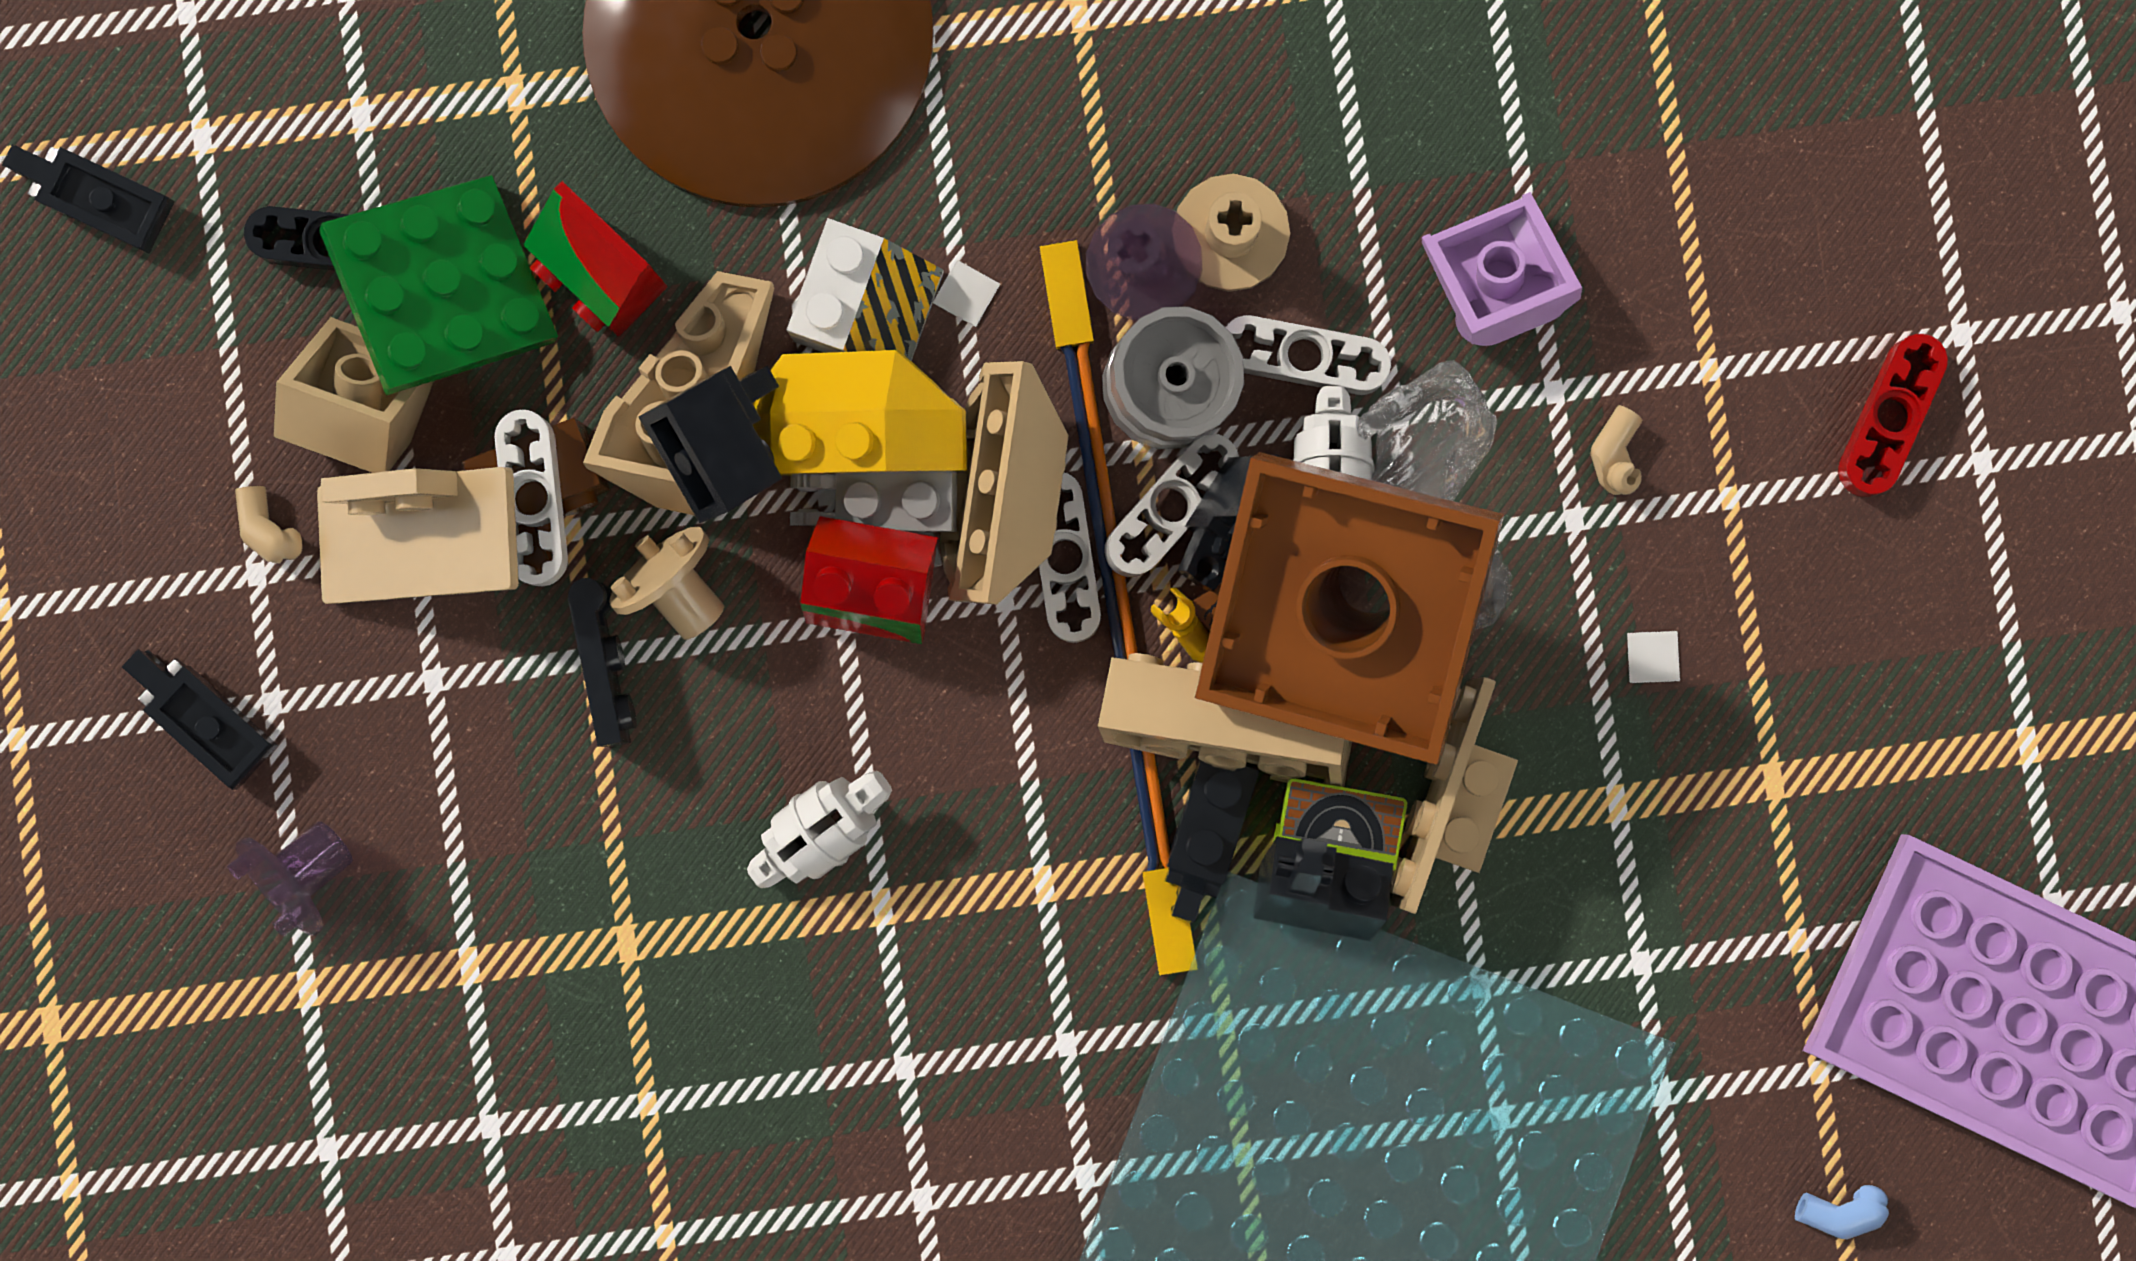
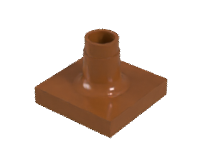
[1195,452,1505,765]

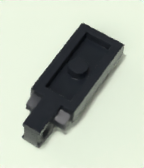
[2,144,175,254]
[122,649,278,790]
[1165,759,1260,923]

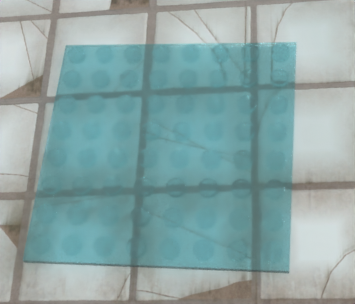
[1079,872,1676,1261]

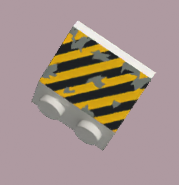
[787,218,944,361]

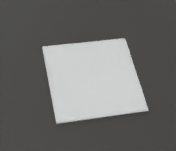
[933,260,1000,327]
[1627,631,1680,683]

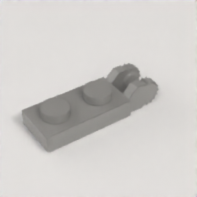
[790,471,957,532]

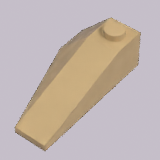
[583,271,774,516]

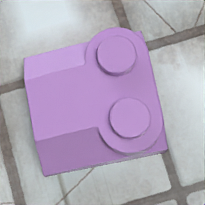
[1422,192,1582,346]

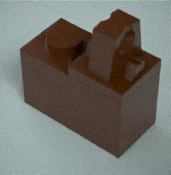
[462,417,610,575]

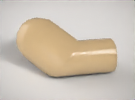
[1591,405,1643,495]

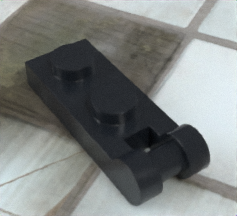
[568,578,637,747]

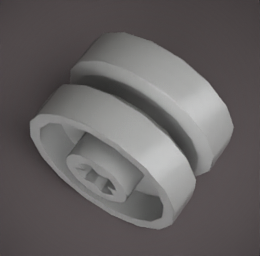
[1102,307,1244,449]

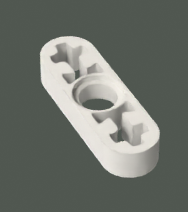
[1225,315,1391,395]
[495,410,568,586]
[1104,434,1239,577]
[1039,472,1101,643]

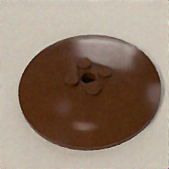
[582,0,934,208]

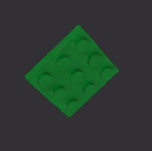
[319,175,558,396]

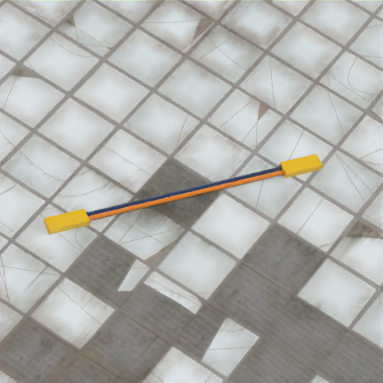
[1039,240,1197,975]

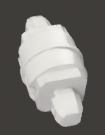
[1293,386,1375,480]
[747,771,892,888]

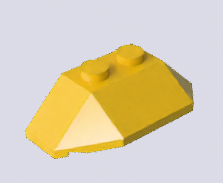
[752,350,967,475]

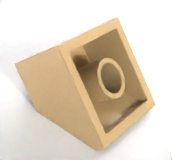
[274,317,434,473]

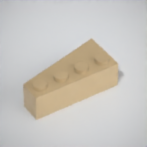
[1098,653,1352,787]

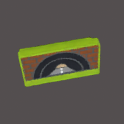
[1273,778,1407,870]

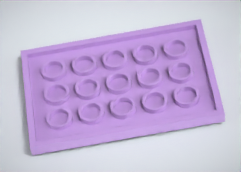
[1803,834,2136,1208]

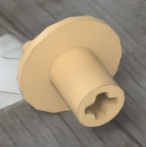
[1172,174,1290,292]
[609,527,725,640]

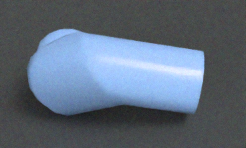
[1795,1185,1889,1239]

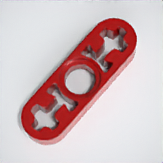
[1838,334,1948,497]

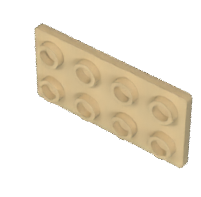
[317,467,519,604]
[1390,677,1518,914]

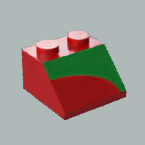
[524,181,667,337]
[800,516,938,644]

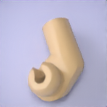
[235,486,302,563]

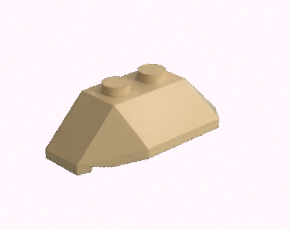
[939,361,1069,605]

